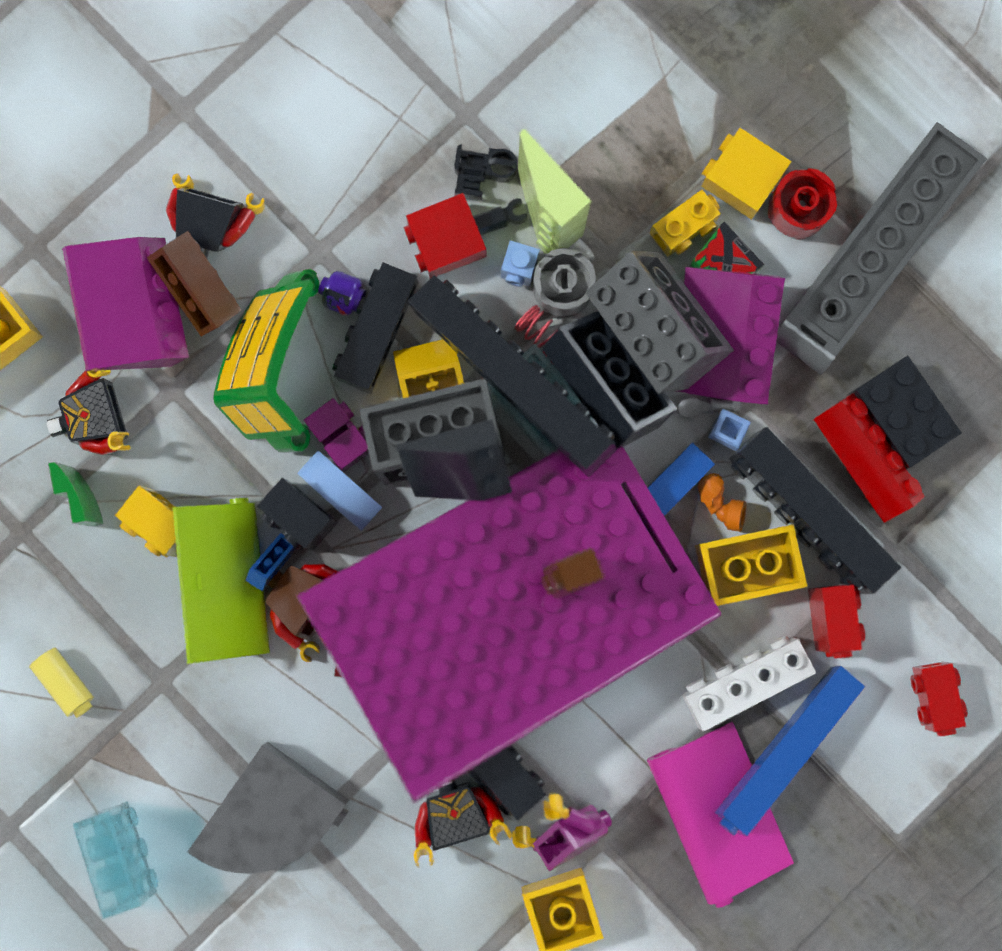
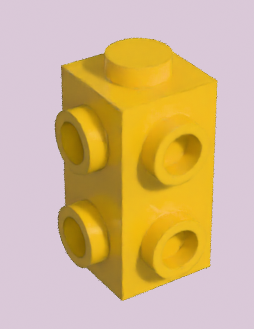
[649,189,721,257]

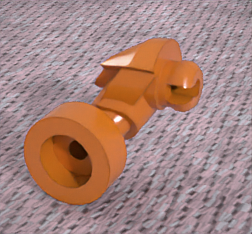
[697,473,747,532]

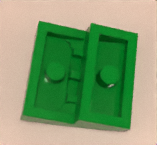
[48,462,104,527]

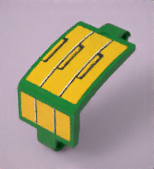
[213,269,320,453]

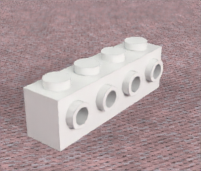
[682,635,816,731]

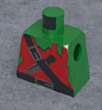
[690,221,764,274]

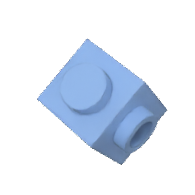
[501,241,540,287]

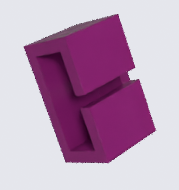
[303,398,369,472]

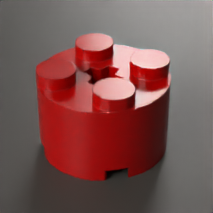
[767,168,837,240]

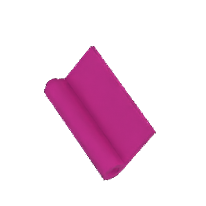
[647,722,794,908]

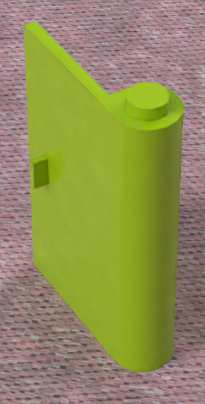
[173,498,270,664]

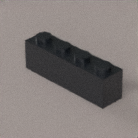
[332,262,419,394]

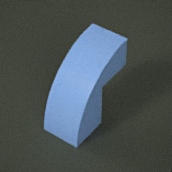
[297,450,382,531]

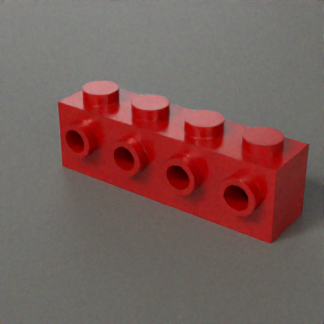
[813,392,925,523]

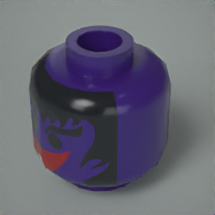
[318,271,366,316]

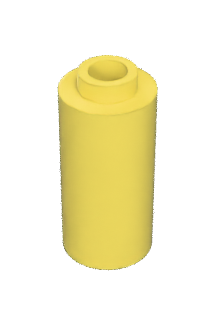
[29,648,94,718]

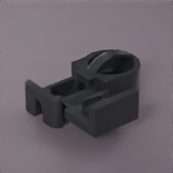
[454,144,518,201]

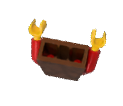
[266,564,340,662]

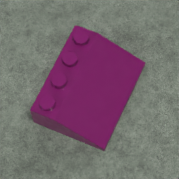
[62,237,189,371]
[675,267,785,405]

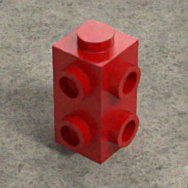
[910,661,968,736]

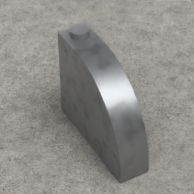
[187,742,349,874]

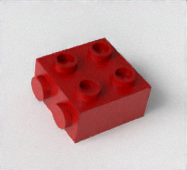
[403,193,487,279]
[808,585,865,658]

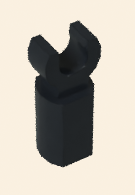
[473,198,528,236]

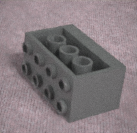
[585,251,734,394]
[359,378,505,485]

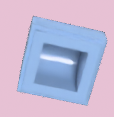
[708,409,751,451]

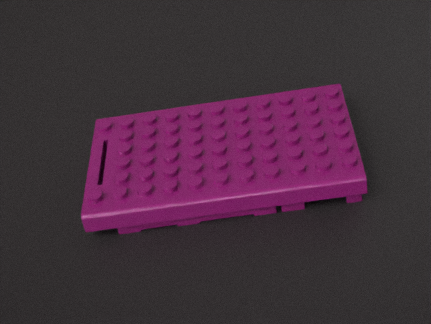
[297,447,721,803]

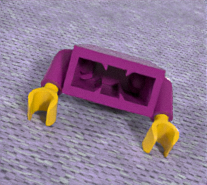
[512,794,612,872]

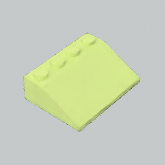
[518,129,591,254]

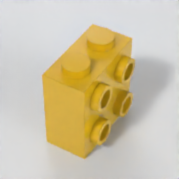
[702,128,792,220]

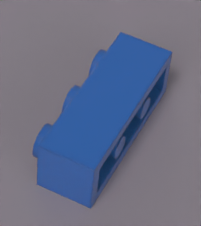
[245,533,295,591]

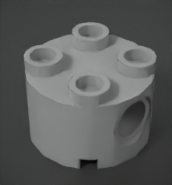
[533,248,596,317]

